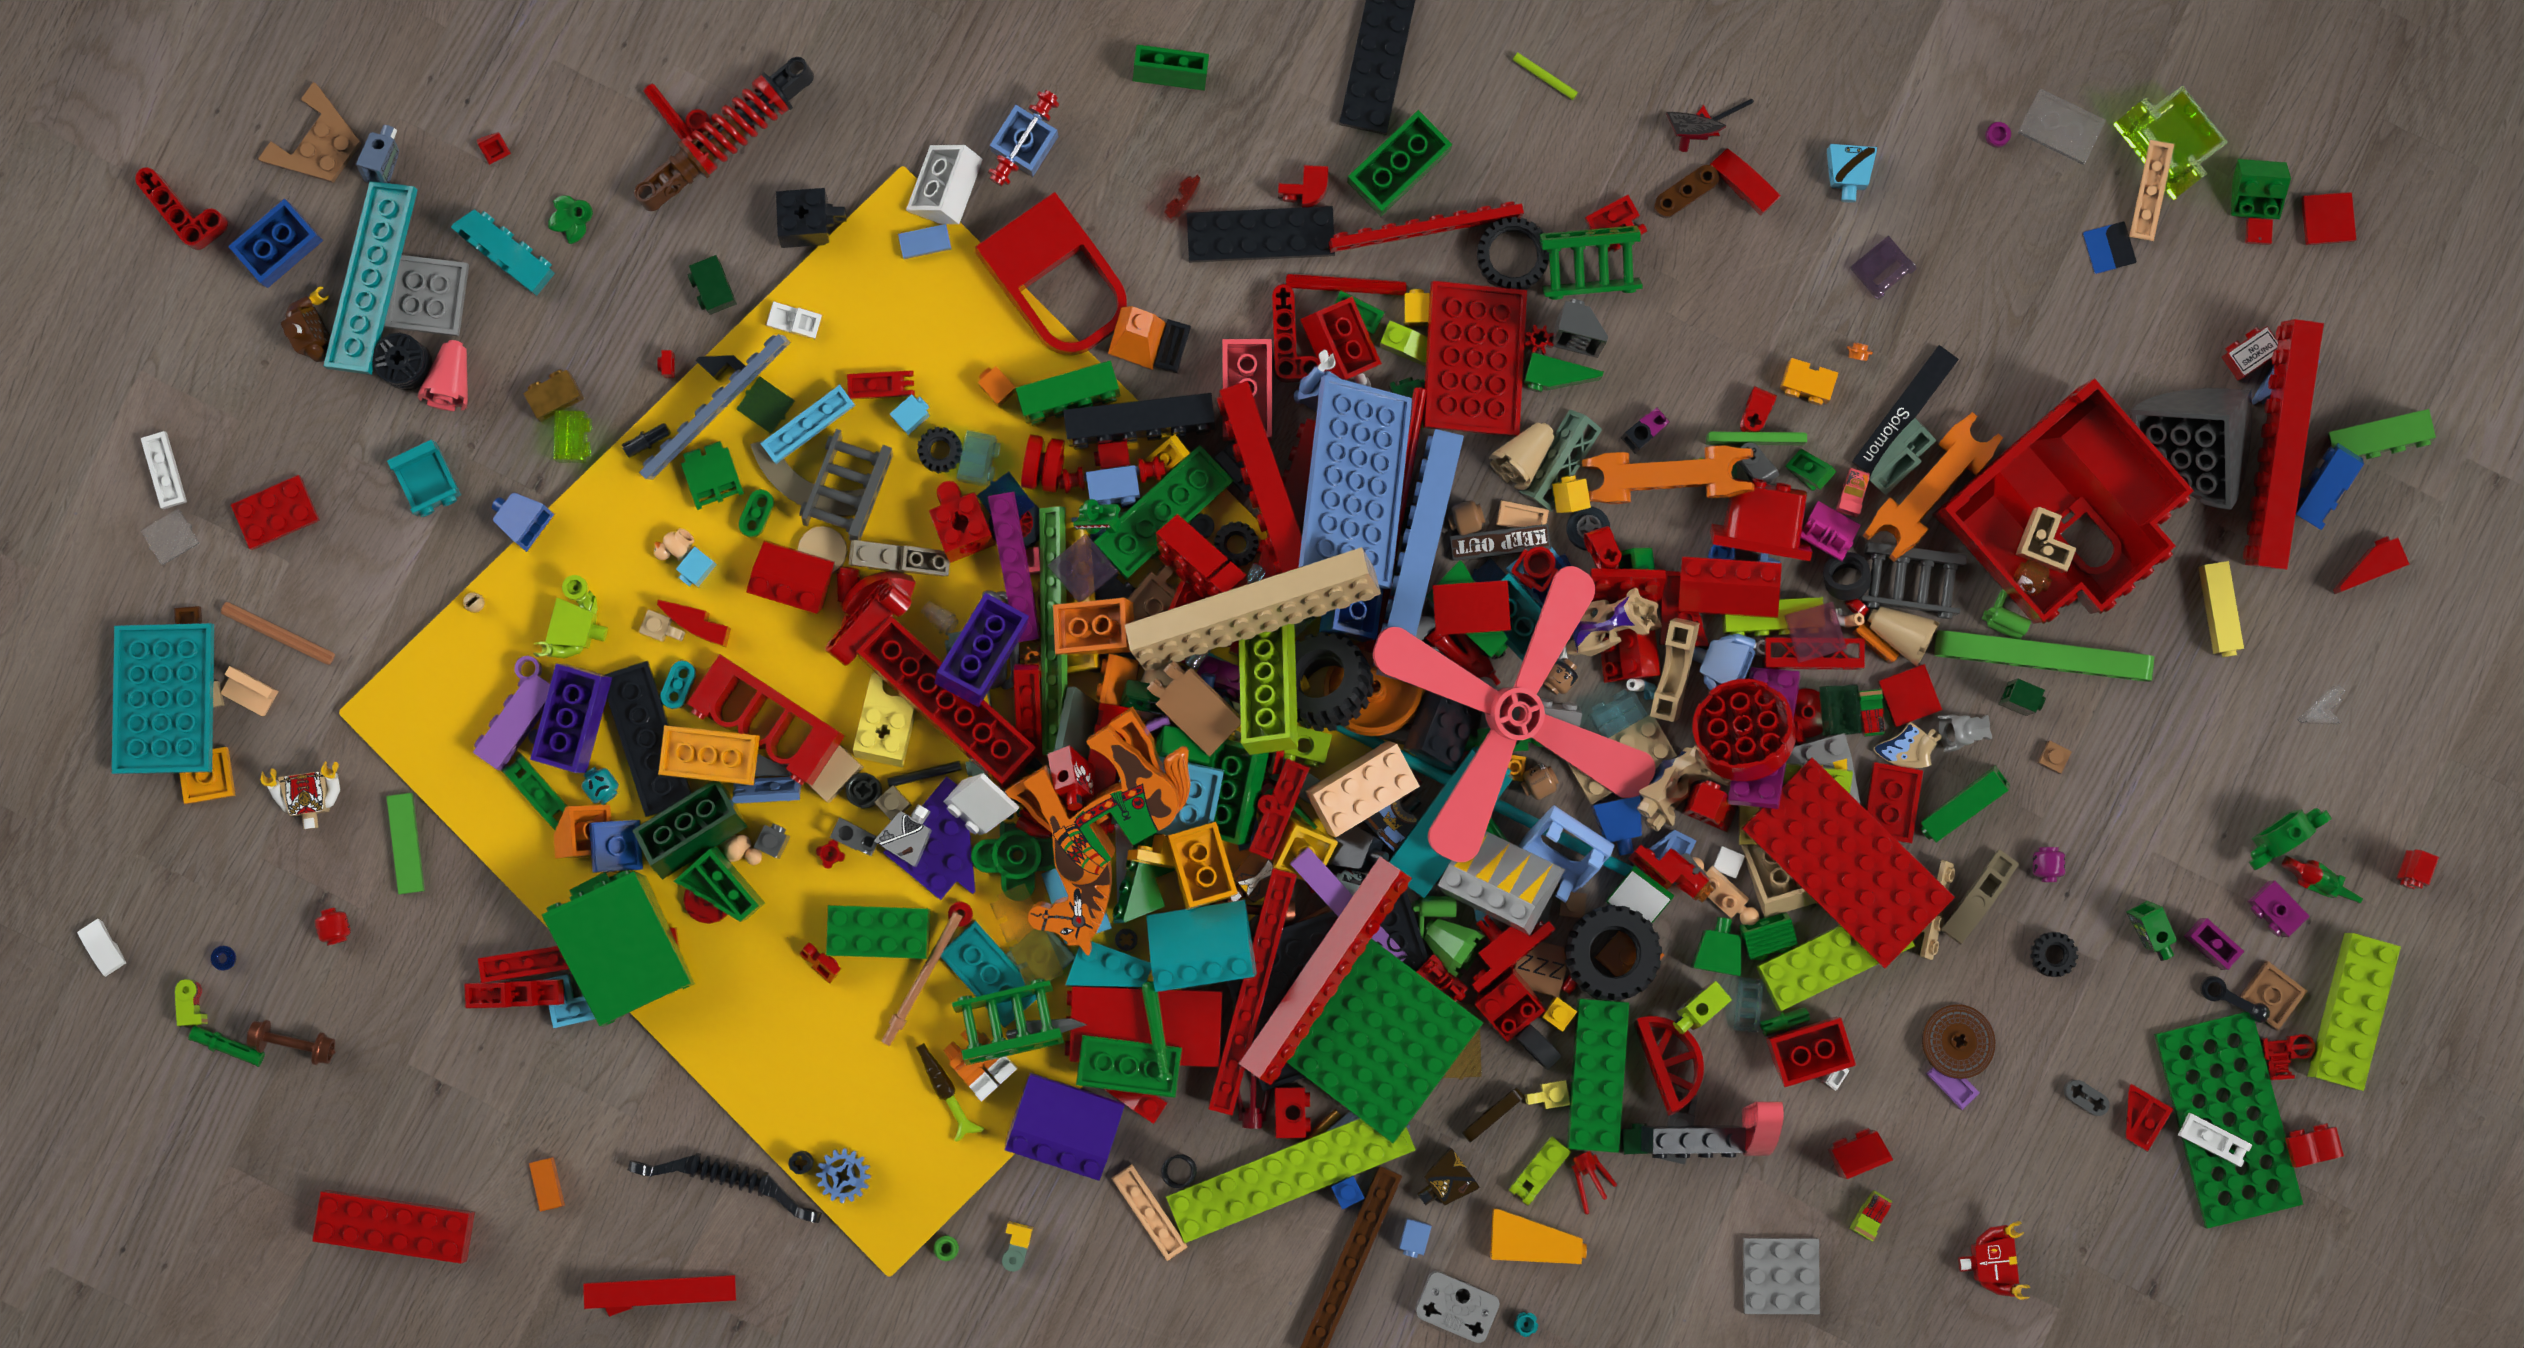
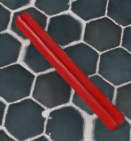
[1285,274,1407,296]

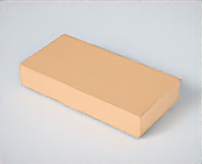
[1496,500,1549,528]

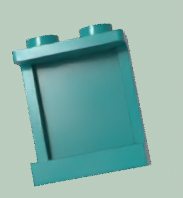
[387,439,461,517]

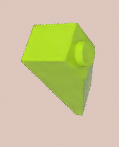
[1379,321,1427,367]

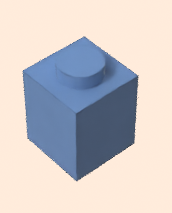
[1399,1218,1432,1258]

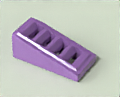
[1144,715,1171,739]

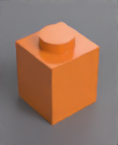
[978,366,1016,407]

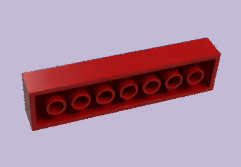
[1216,380,1302,575]
[856,616,1038,790]

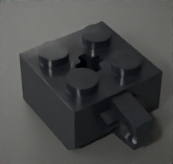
[776,188,847,248]

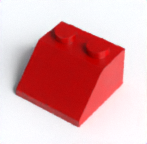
[1828,1128,1893,1179]

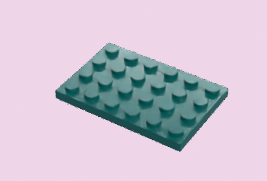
[112,623,214,774]

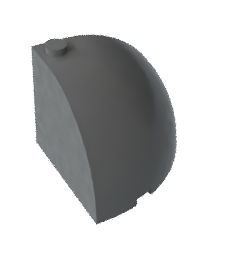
[2131,388,2252,510]

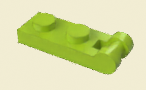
[1508,1136,1571,1206]

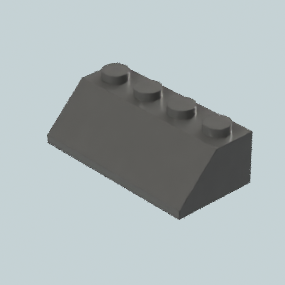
[1552,299,1608,358]

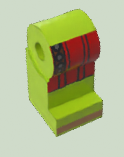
[175,979,208,1026]
[1849,1190,1892,1242]

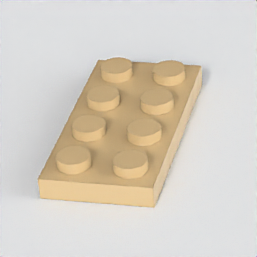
[1566,715,1677,805]

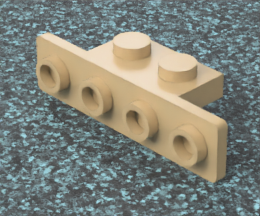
[1920,860,1955,960]

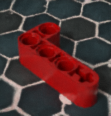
[135,167,228,250]
[1272,284,1321,383]
[825,577,912,666]

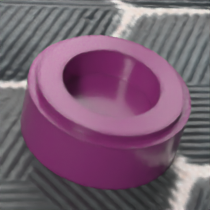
[1985,122,2011,148]

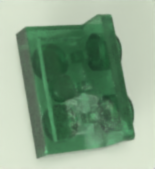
[1819,684,1862,736]

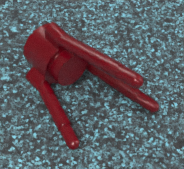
[1236,1074,1272,1129]

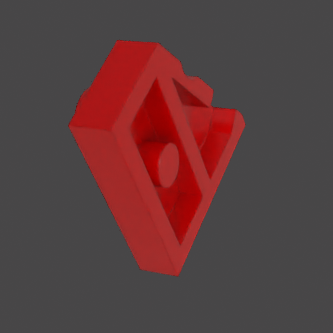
[2125,1084,2173,1152]

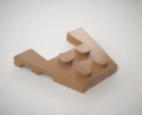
[258,82,362,183]

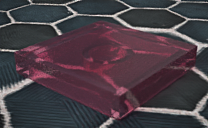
[1784,602,1847,663]

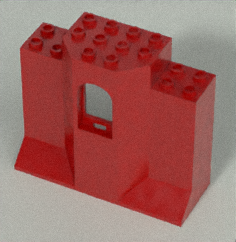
[1932,378,2194,624]

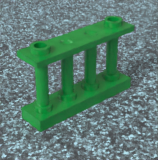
[1540,225,1643,300]
[952,979,1064,1066]

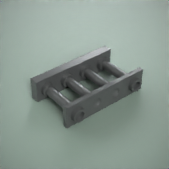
[799,429,893,541]
[1858,542,1967,619]

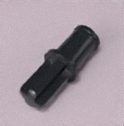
[622,423,671,458]

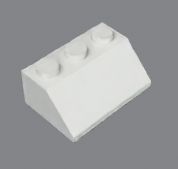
[906,145,983,224]

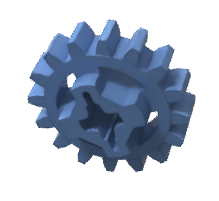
[816,1148,871,1203]

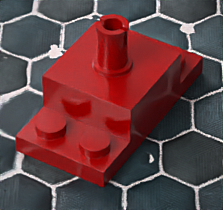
[1472,915,1556,994]

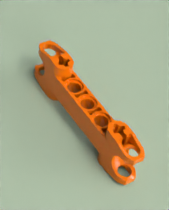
[1863,412,2004,562]
[1582,445,1754,505]

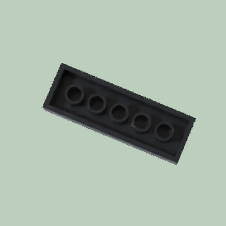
[1063,393,1215,449]

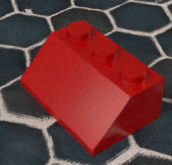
[1300,297,1382,380]
[746,540,835,614]
[1766,1016,1856,1087]

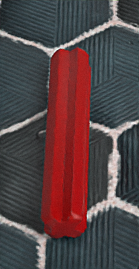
[644,83,693,140]

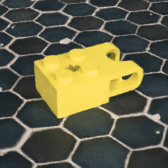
[853,672,916,768]

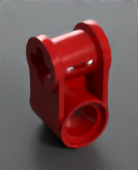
[1740,386,1777,432]
[1584,526,1622,569]

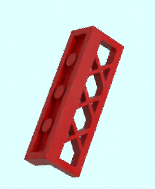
[1763,637,1865,670]

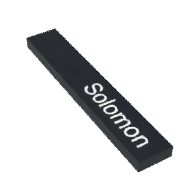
[1852,345,1959,476]

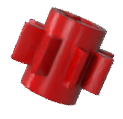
[1524,325,1554,355]

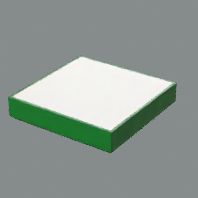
[1606,865,1674,923]

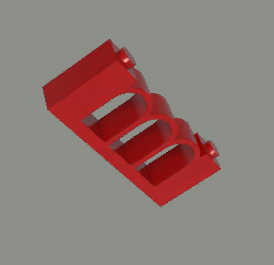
[687,654,845,786]

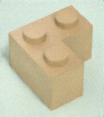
[2015,507,2076,573]

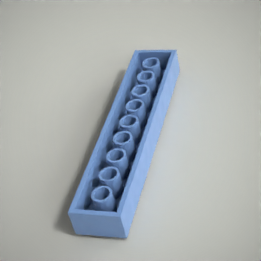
[1373,429,1464,680]

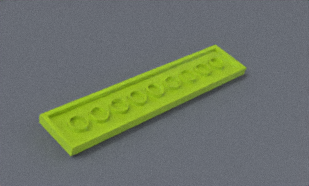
[1166,1118,1416,1243]

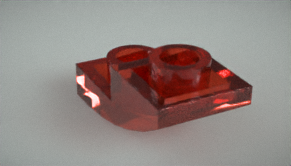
[1164,175,1201,224]

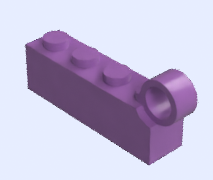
[473,656,550,771]

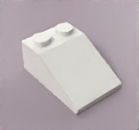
[943,773,1019,835]

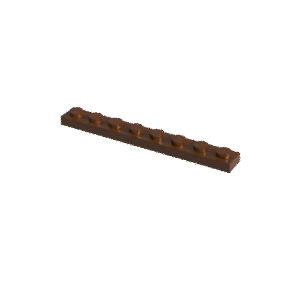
[1300,1165,1402,1348]

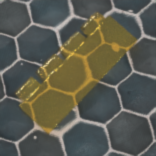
[990,883,1064,985]

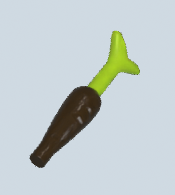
[916,1043,984,1142]

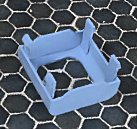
[1518,805,1614,903]

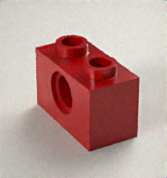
[1275,1087,1311,1138]

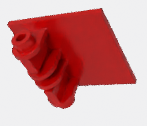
[1416,954,1468,1002]

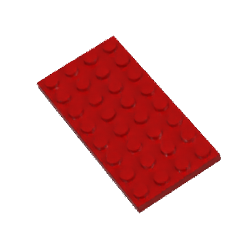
[1741,757,1955,968]

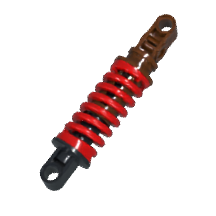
[634,57,814,211]

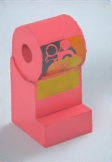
[1835,467,1870,518]

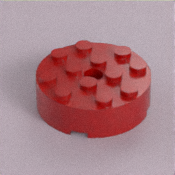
[1692,679,1796,782]

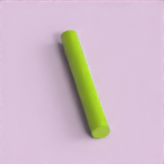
[1513,52,1578,100]

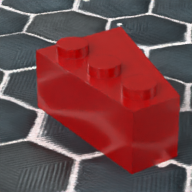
[1682,780,1738,832]

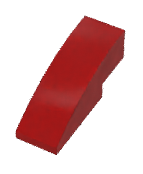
[1710,148,1781,216]
[657,600,731,647]

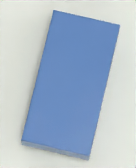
[898,224,952,259]

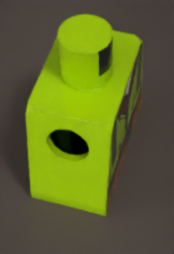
[1673,981,1732,1034]

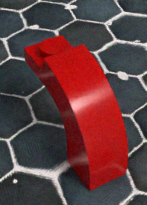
[841,571,916,627]

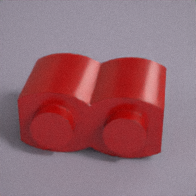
[2396,849,2439,890]
[2285,1123,2344,1168]

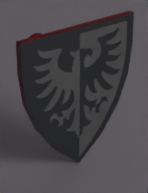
[1666,112,1726,152]

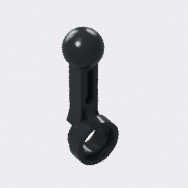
[2200,976,2270,1023]

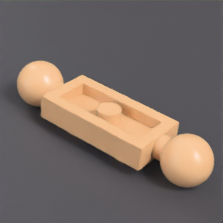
[1691,857,1759,925]

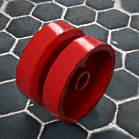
[1021,434,1065,494]

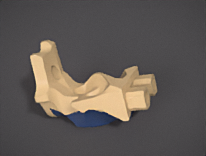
[1637,746,1731,831]

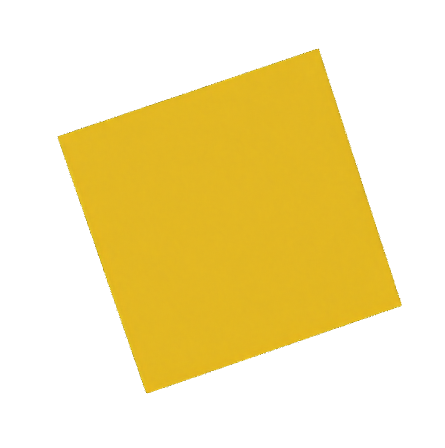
[339,166,1425,1277]

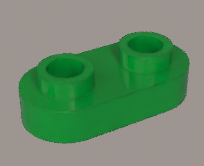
[739,489,774,538]

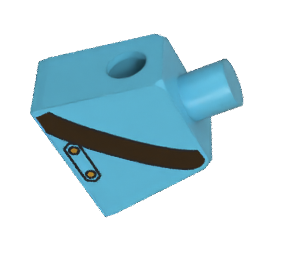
[1827,144,1877,203]

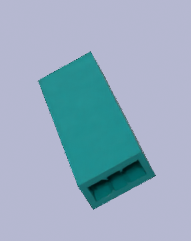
[1388,747,1513,898]

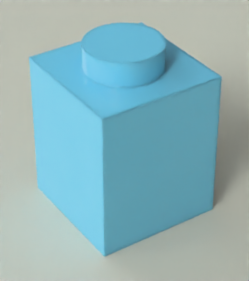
[890,394,930,435]
[676,546,717,587]

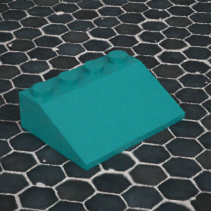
[1146,900,1257,992]

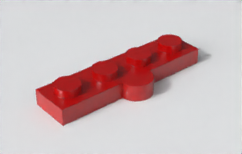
[1249,758,1310,860]

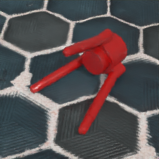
[1571,1151,1617,1215]

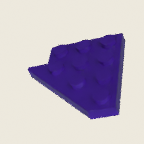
[883,776,976,900]

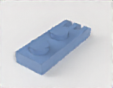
[732,777,801,803]

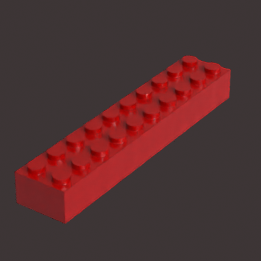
[2243,319,2324,570]

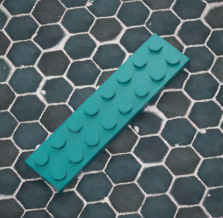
[323,181,418,375]

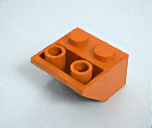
[1096,654,1140,706]

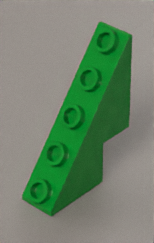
[1113,833,1176,923]

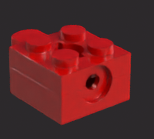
[929,481,996,563]

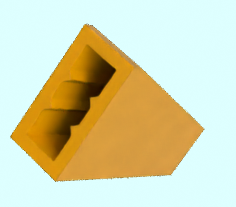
[1490,1208,1587,1264]

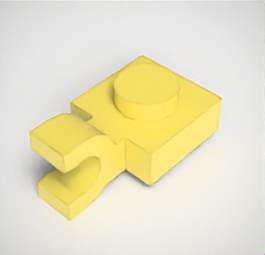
[1524,1080,1570,1109]

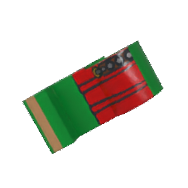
[1856,689,1885,737]

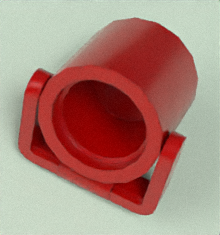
[1512,547,1558,592]

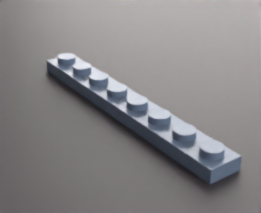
[639,334,791,480]

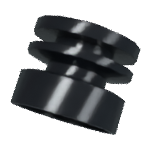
[372,333,432,390]

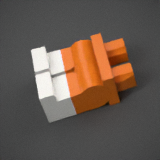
[943,1029,1018,1102]

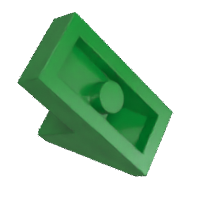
[1785,448,1836,491]

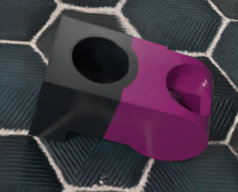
[1621,407,1670,454]

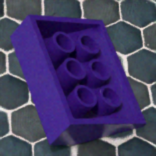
[1005,1073,1125,1181]

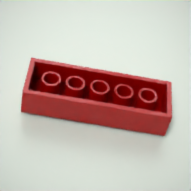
[312,1190,475,1264]

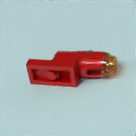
[1628,845,1715,903]

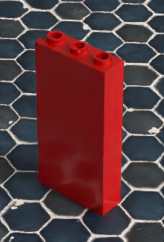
[1065,985,1222,1067]

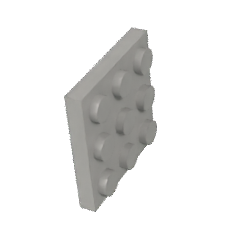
[384,255,469,337]
[1743,1238,1820,1314]

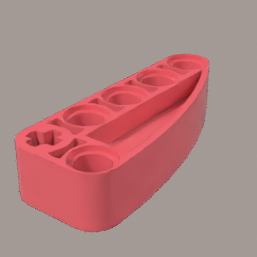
[1742,1102,1784,1156]

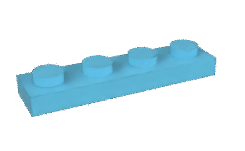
[760,385,855,464]

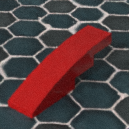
[464,979,565,1008]

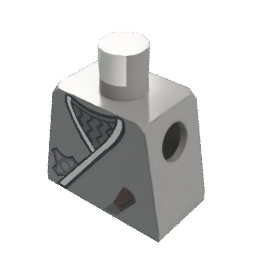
[874,804,932,867]

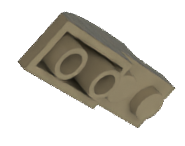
[849,540,950,576]
[1941,849,2019,945]

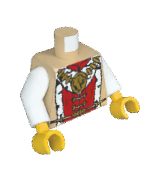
[260,761,340,830]

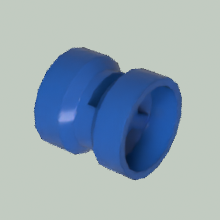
[1708,545,1735,560]

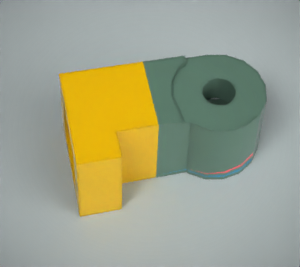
[1002,1221,1033,1272]

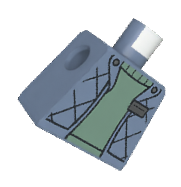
[356,125,399,183]

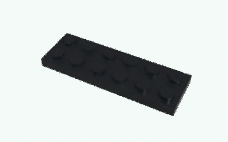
[1339,0,1416,135]
[1187,206,1335,263]
[605,661,692,817]

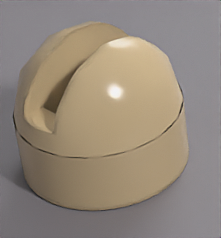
[463,592,484,613]

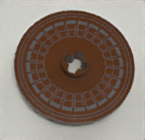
[1922,1004,1995,1079]

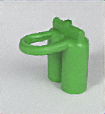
[1982,589,2031,639]
[1411,896,1456,939]

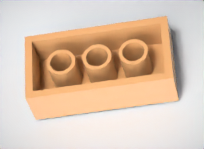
[1305,741,1419,837]

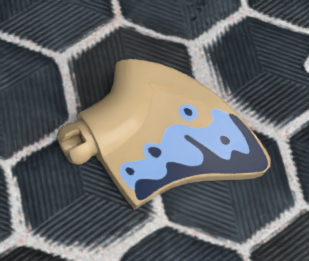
[1874,722,1941,769]

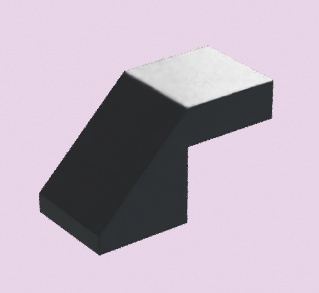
[695,355,746,380]

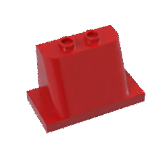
[1710,478,1812,561]

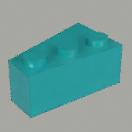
[1065,942,1151,987]

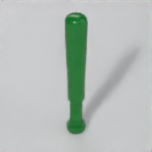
[1142,981,1173,1082]

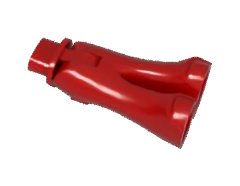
[1425,629,1501,686]

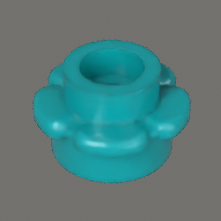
[1514,1312,1538,1337]

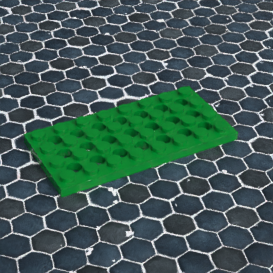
[2154,1011,2304,1229]

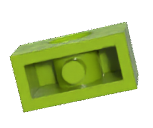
[1284,726,1332,768]

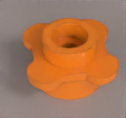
[1847,343,1873,361]

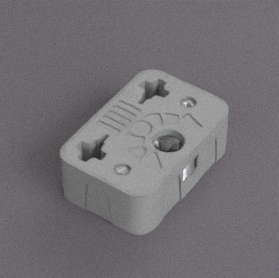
[1415,1270,1500,1343]

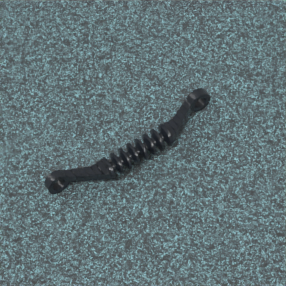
[627,1153,822,1223]

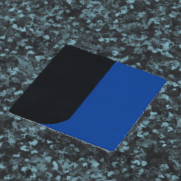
[2083,221,2137,274]

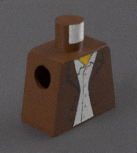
[1231,852,1273,903]

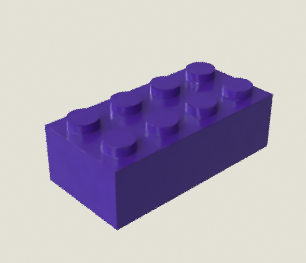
[935,593,1029,707]
[530,663,612,773]

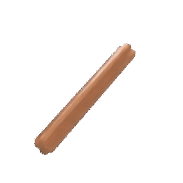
[221,602,335,665]

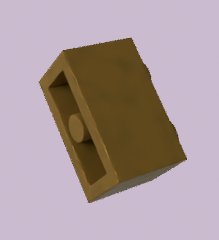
[523,369,584,422]

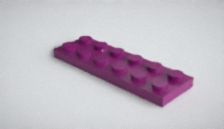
[1728,667,1801,809]

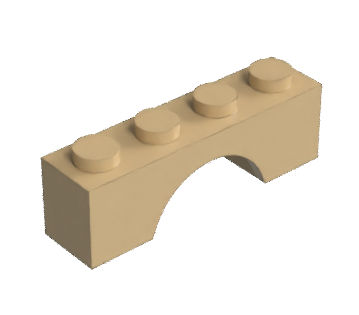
[1650,618,1700,722]

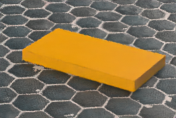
[658,725,760,785]

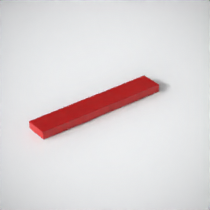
[583,1275,736,1309]

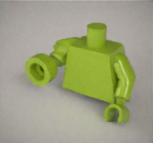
[533,575,608,659]

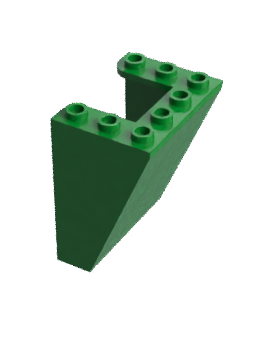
[542,870,695,1027]

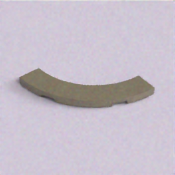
[750,440,872,516]

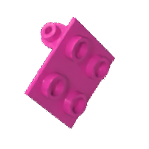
[1801,501,1861,561]

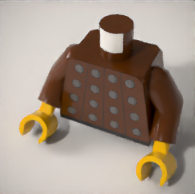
[281,287,331,362]

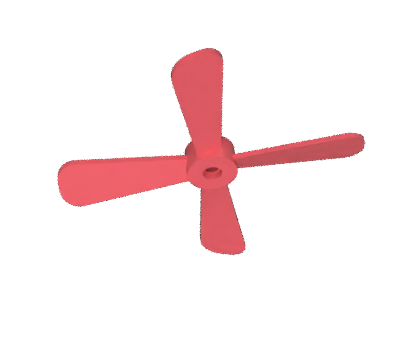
[1373,566,1655,862]

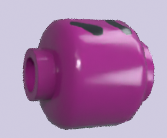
[2033,847,2065,882]

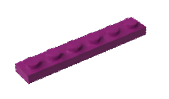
[988,492,1041,642]

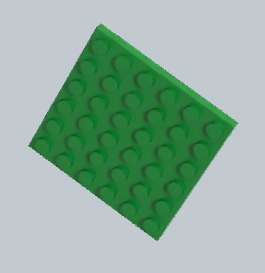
[1287,938,1484,1144]

